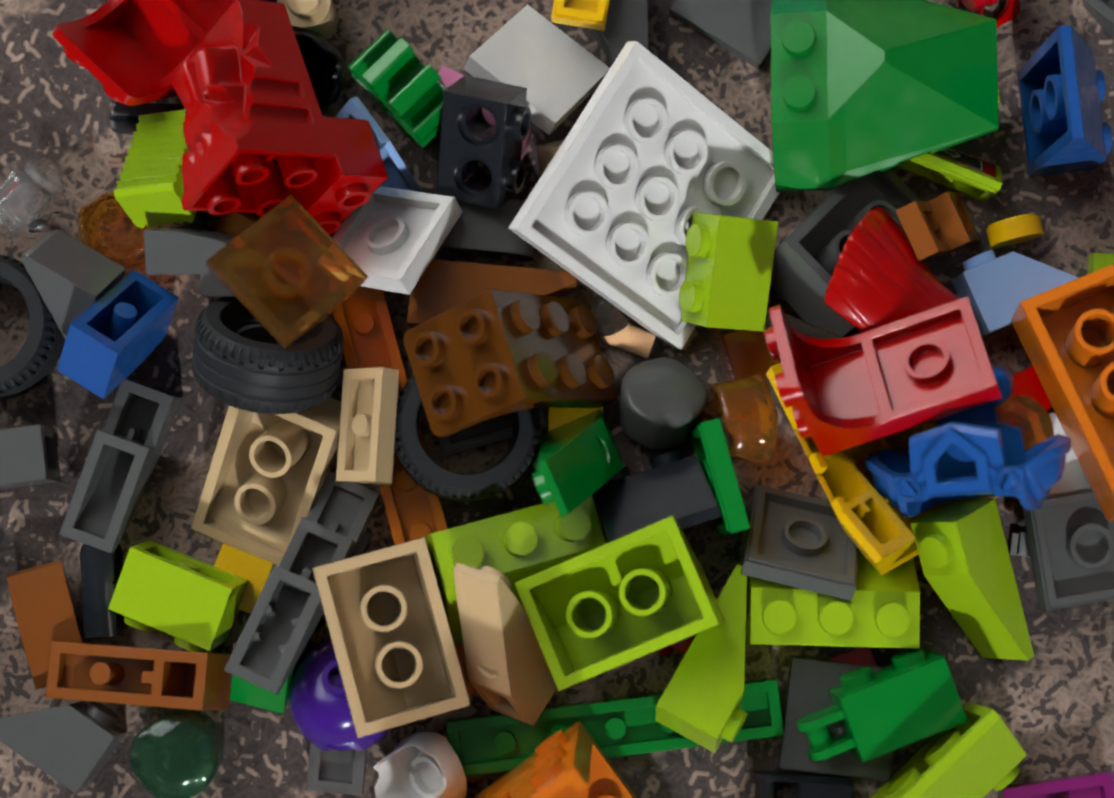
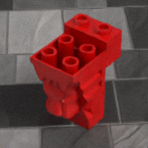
[170,0,388,238]

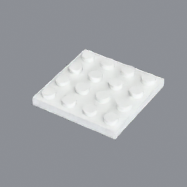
[508,41,779,350]

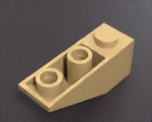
[453,562,557,726]

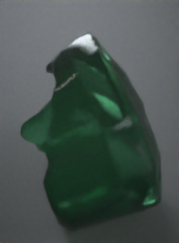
[129,708,224,798]

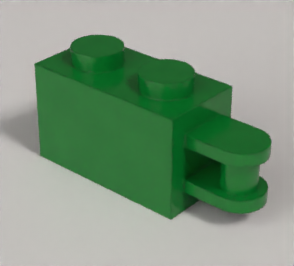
[796,647,968,762]

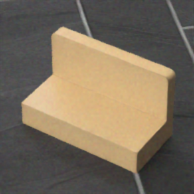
[336,367,399,486]

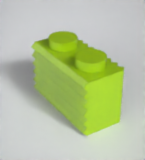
[114,109,197,229]

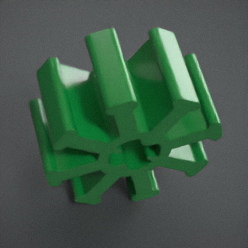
[347,29,446,148]

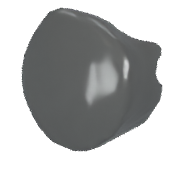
[618,357,708,449]

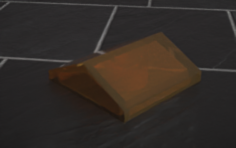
[206,194,368,348]

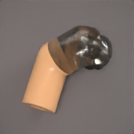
[590,294,656,359]

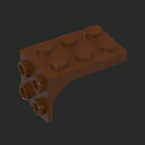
[404,289,617,436]

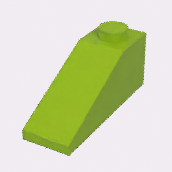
[911,499,1034,661]
[656,564,748,753]

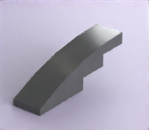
[224,471,381,695]

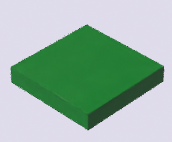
[690,418,750,536]

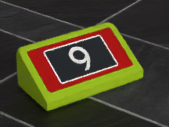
[897,147,1003,203]

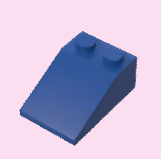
[1017,25,1112,176]

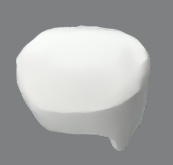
[374,732,467,798]

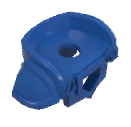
[865,366,1071,518]

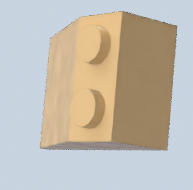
[191,397,341,567]

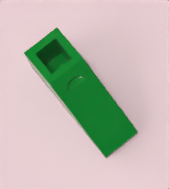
[532,409,623,517]

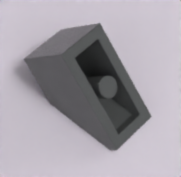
[0,701,127,794]

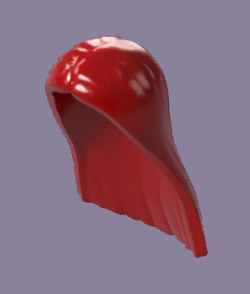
[825,207,979,332]

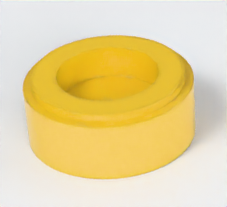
[986,213,1044,249]

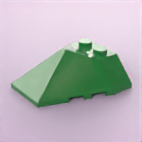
[771,0,999,192]

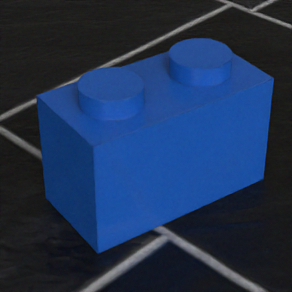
[57,269,179,399]

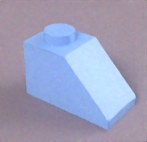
[952,250,1079,337]

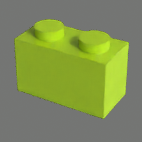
[679,212,778,332]
[108,540,249,652]

